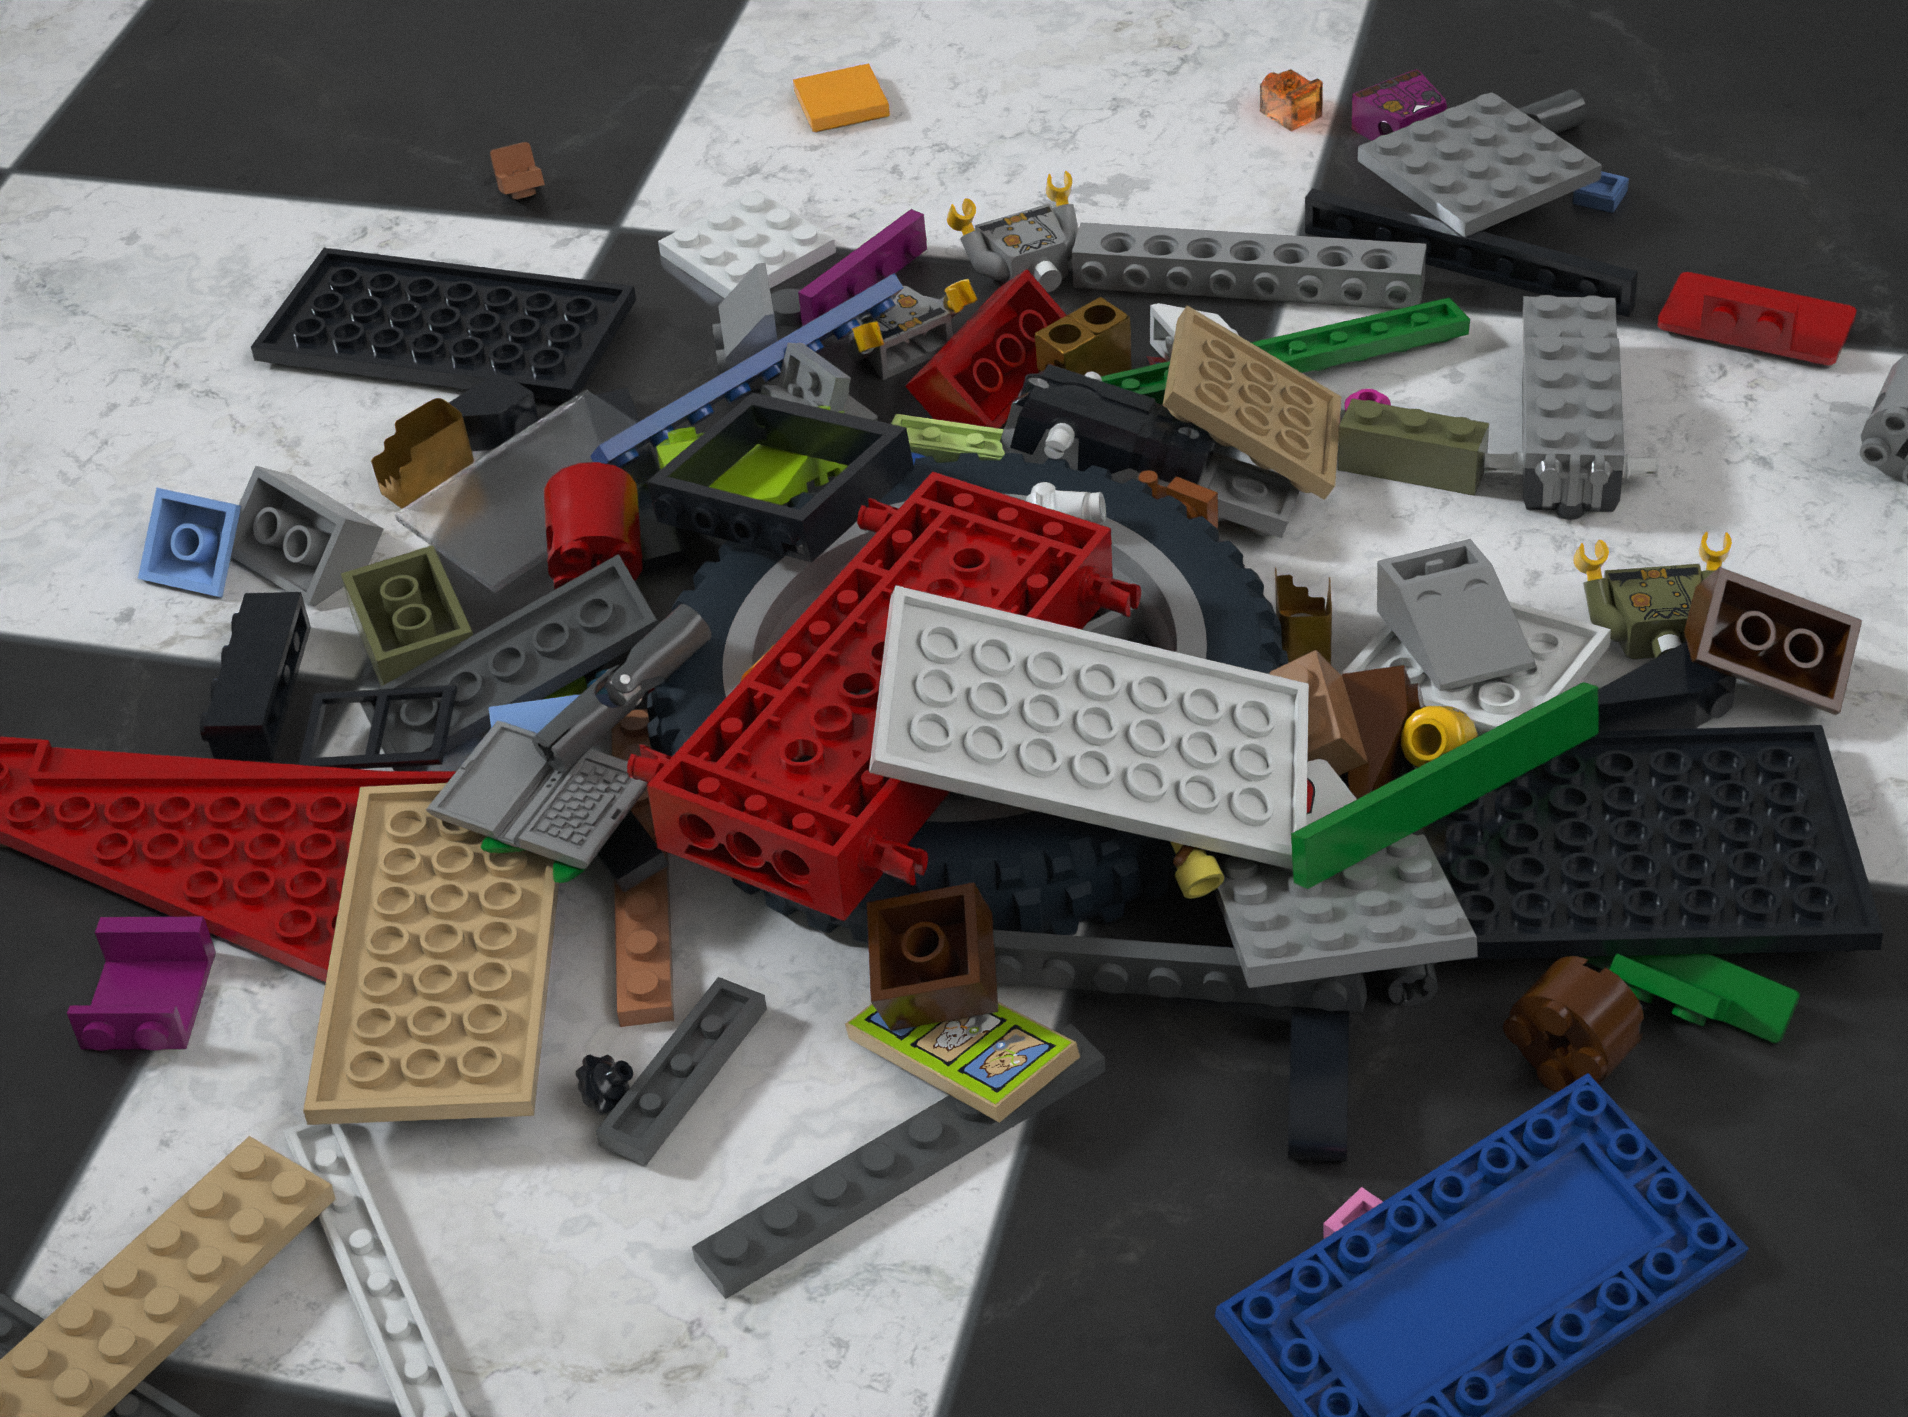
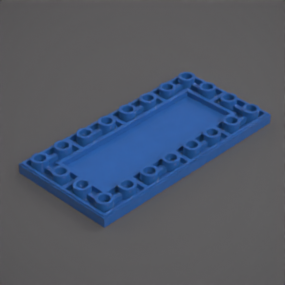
[1215,1073,1749,1417]

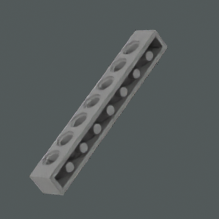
[1072,222,1426,309]

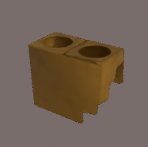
[1035,297,1132,377]
[371,398,477,513]
[1275,567,1332,665]

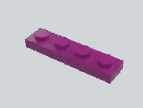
[798,209,927,326]

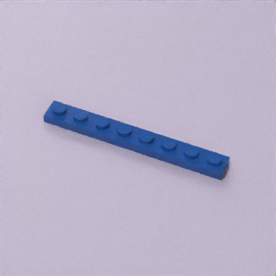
[590,273,904,469]

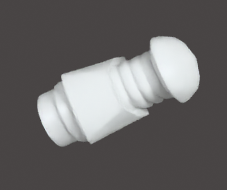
[1026,482,1106,523]

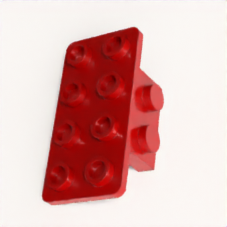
[1657,272,1857,365]

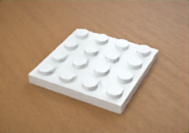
[1341,601,1611,736]

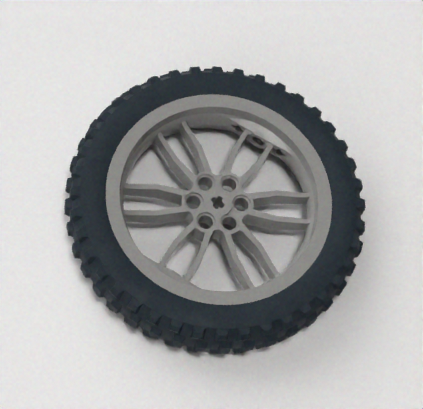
[647,453,1288,944]

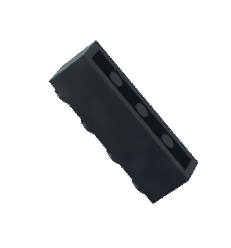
[200,592,311,761]

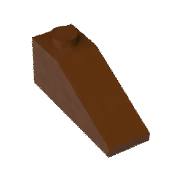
[1342,665,1424,799]

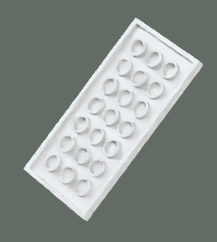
[869,585,1309,869]

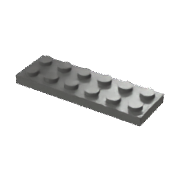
[360,554,659,771]

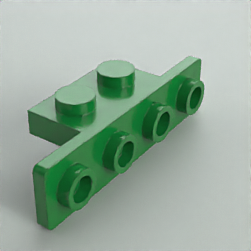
[1582,953,1800,1043]

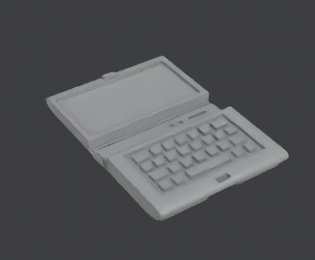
[426,721,648,869]

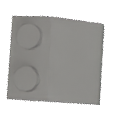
[712,263,780,390]

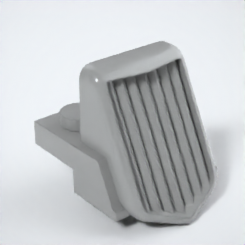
[760,343,878,421]

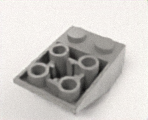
[1377,539,1535,691]

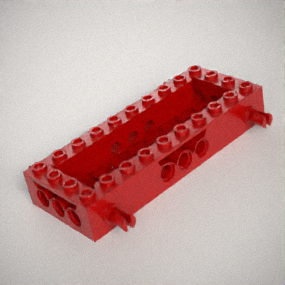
[627,472,1141,921]

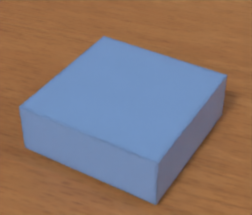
[1573,171,1629,213]

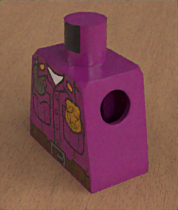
[1352,69,1447,141]

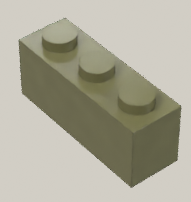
[1338,399,1489,496]

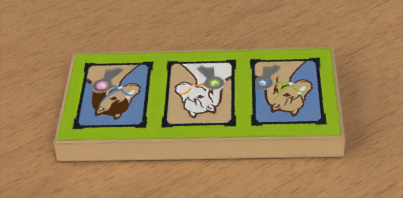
[845,1002,1080,1123]

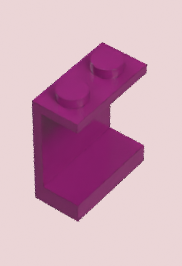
[67,916,216,1051]

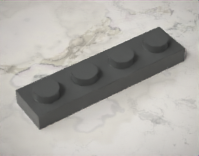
[596,977,767,1165]

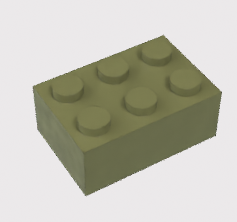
[341,545,473,686]

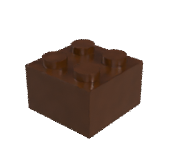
[867,882,999,1031]

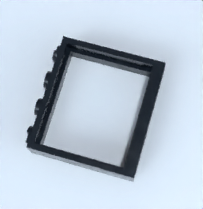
[647,392,914,563]

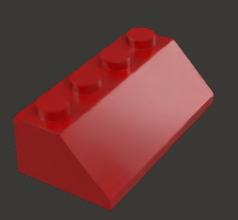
[905,269,1067,429]

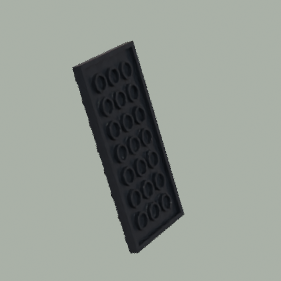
[251,248,636,404]

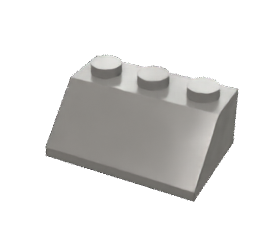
[231,466,384,606]

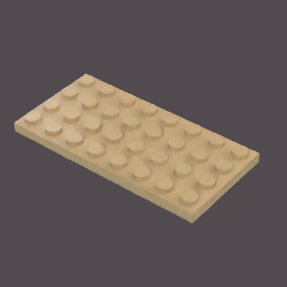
[303,783,559,1125]

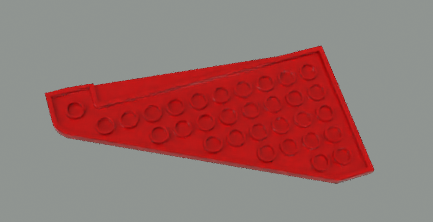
[0,737,456,982]

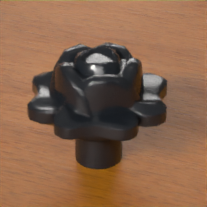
[576,1054,634,1115]

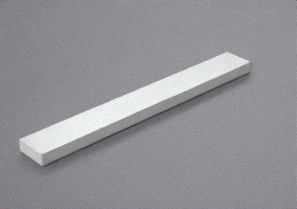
[283,1122,471,1417]

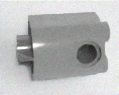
[1859,354,1908,486]

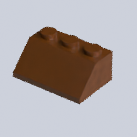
[1684,567,1862,715]

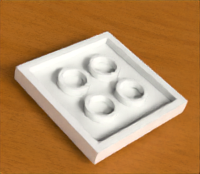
[658,189,836,298]

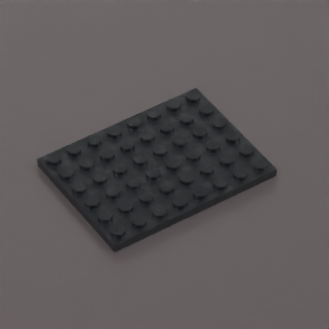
[1402,725,1883,961]

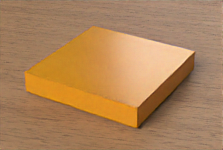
[793,63,890,132]

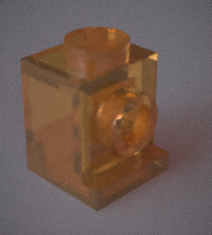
[1260,69,1323,132]

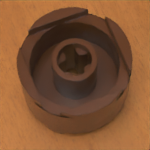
[1503,956,1644,1092]

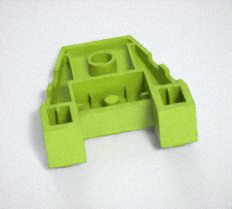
[656,406,848,505]

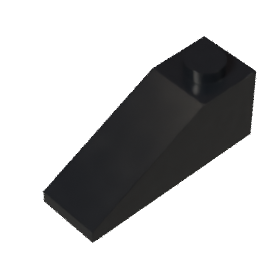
[1598,641,1736,731]

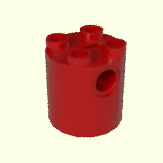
[544,462,643,589]

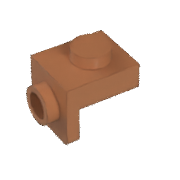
[490,142,545,199]

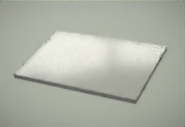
[395,389,661,593]

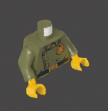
[1573,532,1732,659]

